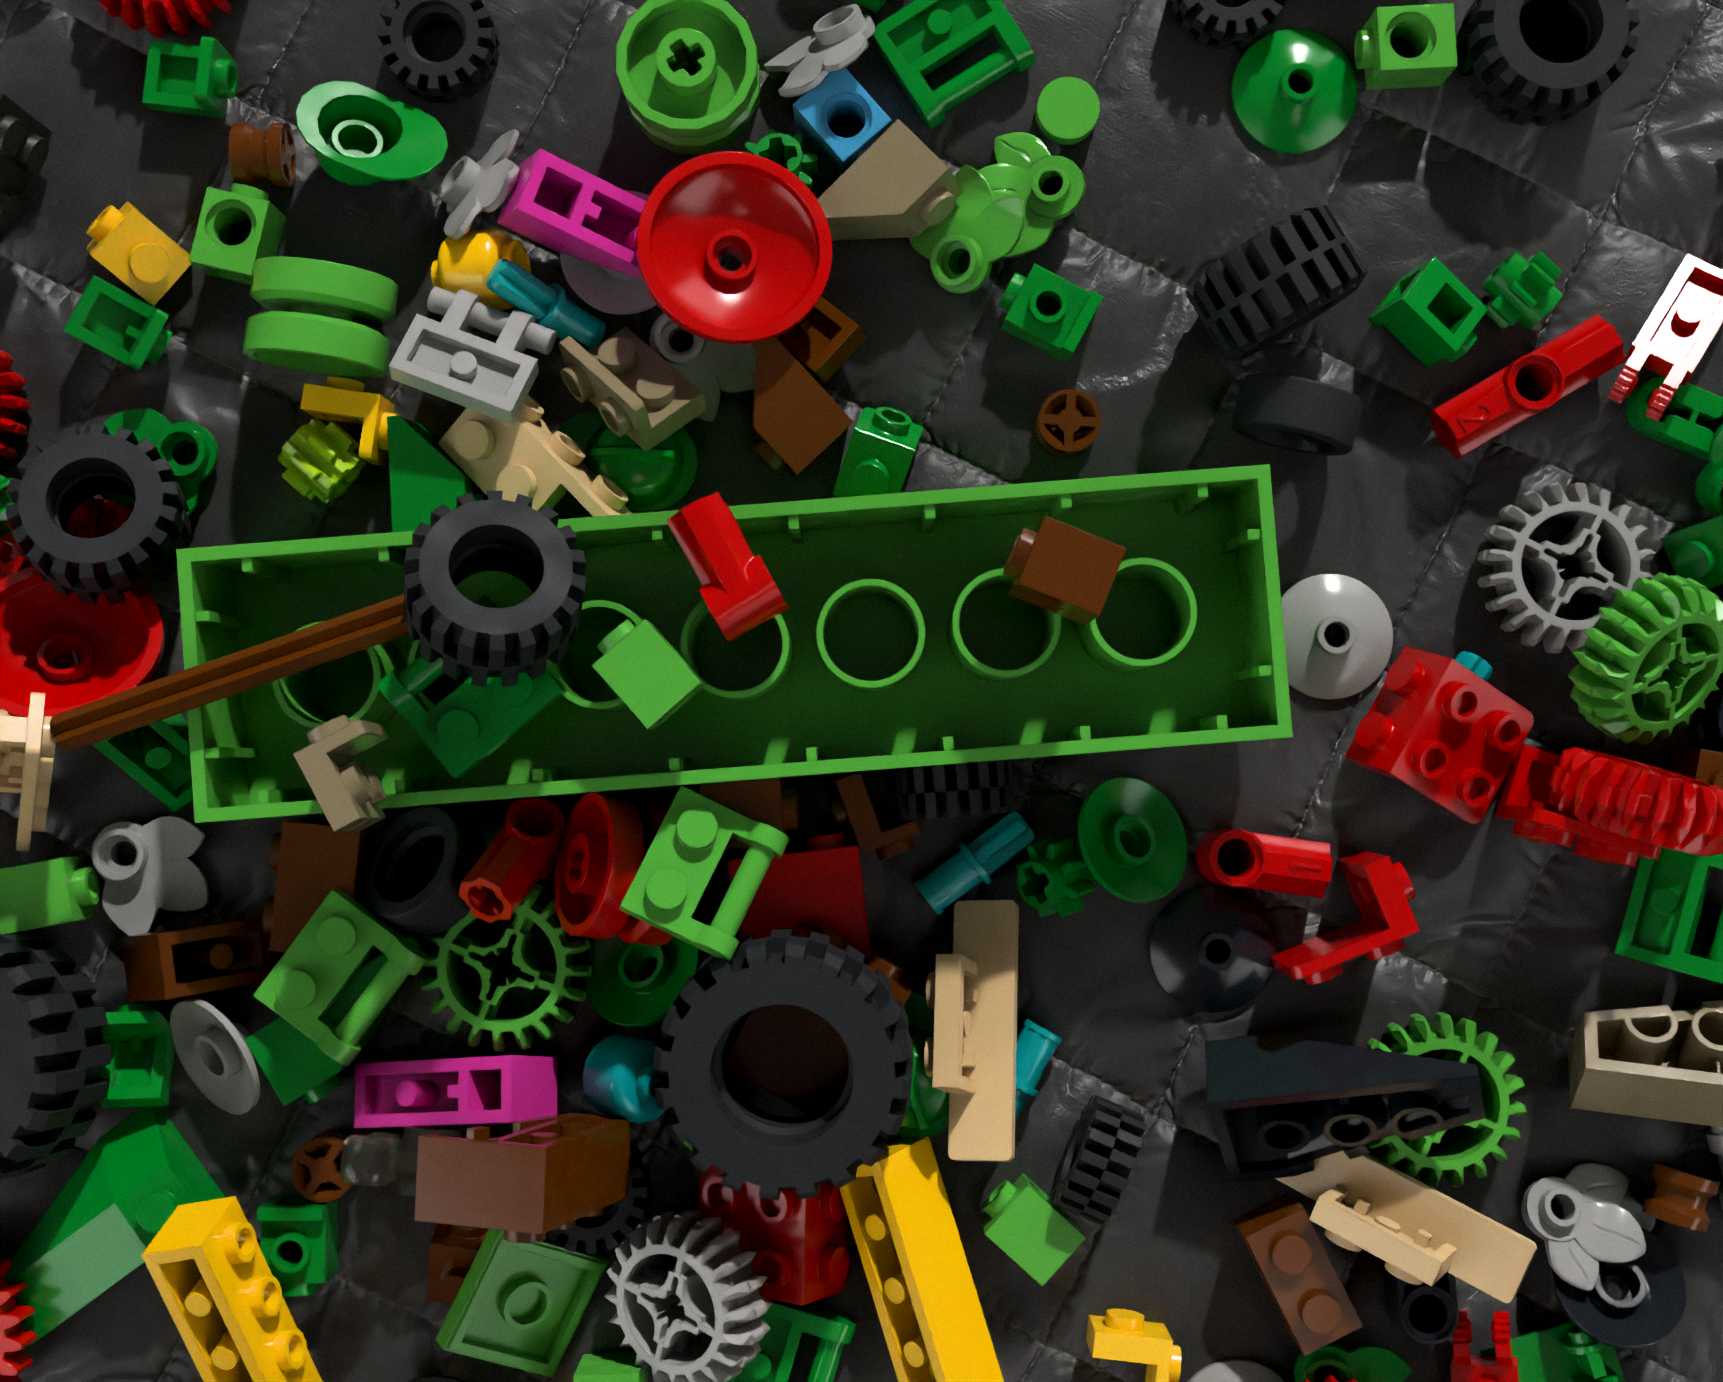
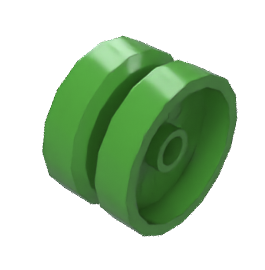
[616,0,761,154]
[242,256,399,379]

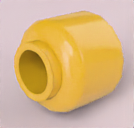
[431,227,531,310]

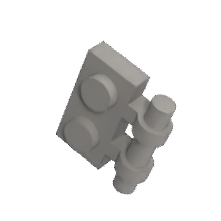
[389,286,557,425]

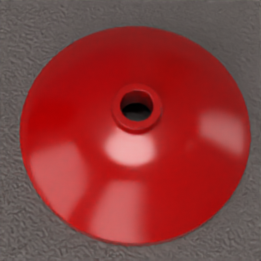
[636,151,832,345]
[0,566,165,718]

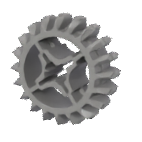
[1477,482,1656,654]
[604,1209,773,1382]

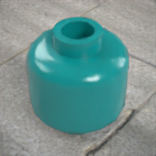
[582,1033,668,1124]

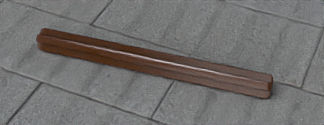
[50,594,409,751]

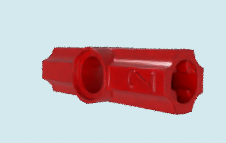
[1428,314,1626,459]

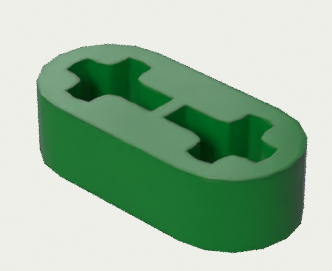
[1625,376,1723,461]

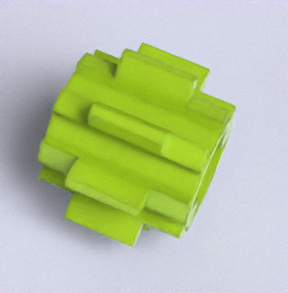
[278,418,366,504]

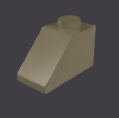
[817,119,963,241]

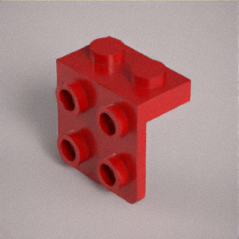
[1345,646,1534,824]
[1494,744,1662,868]
[728,832,871,957]
[1270,850,1420,985]
[699,1165,850,1306]

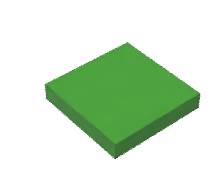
[436,1229,609,1377]

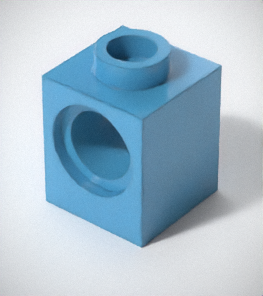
[793,68,892,175]

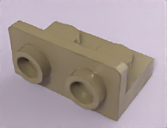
[558,326,707,452]
[293,715,389,832]

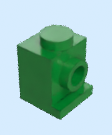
[1367,256,1488,368]
[998,263,1104,364]
[257,1195,338,1297]

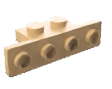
[438,394,633,517]
[0,692,56,851]
[924,900,1019,1162]
[1274,1150,1537,1303]

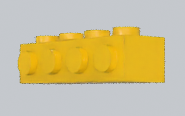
[839,1136,1004,1382]
[141,1196,324,1382]

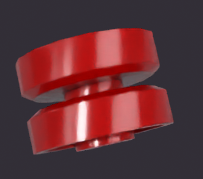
[554,792,674,946]

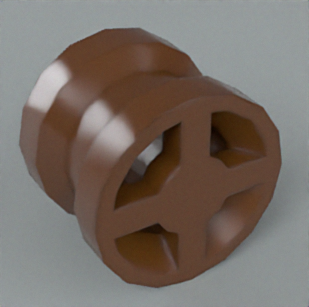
[228,123,296,187]
[1034,389,1102,459]
[290,1129,366,1203]
[1642,1161,1720,1232]

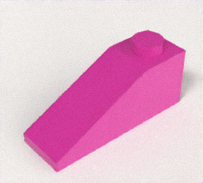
[497,148,646,280]
[354,1055,558,1128]

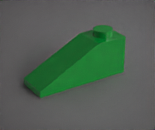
[244,935,430,1106]

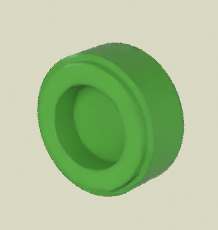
[1035,77,1100,145]

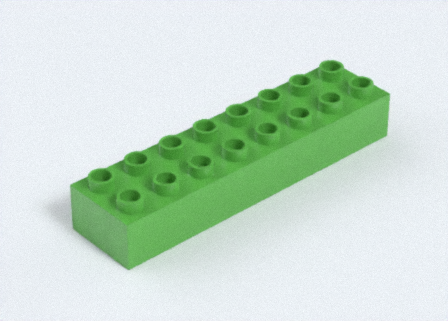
[176,464,1293,823]

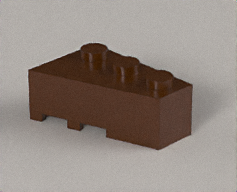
[414,1113,631,1243]

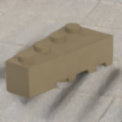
[1568,1000,1723,1128]

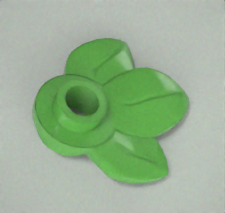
[978,132,1086,258]
[908,165,1026,294]

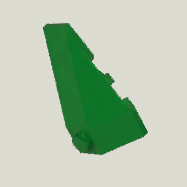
[4,1106,225,1352]

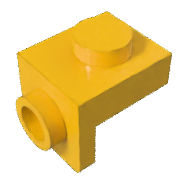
[86,201,192,307]
[300,377,399,466]
[1086,1308,1181,1382]

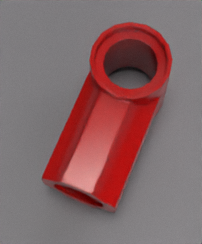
[666,492,789,642]
[459,797,565,924]
[1195,828,1333,898]

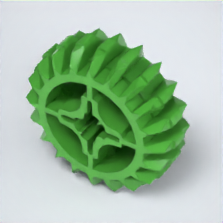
[1568,572,1723,745]
[420,882,594,1052]
[1366,1012,1527,1189]

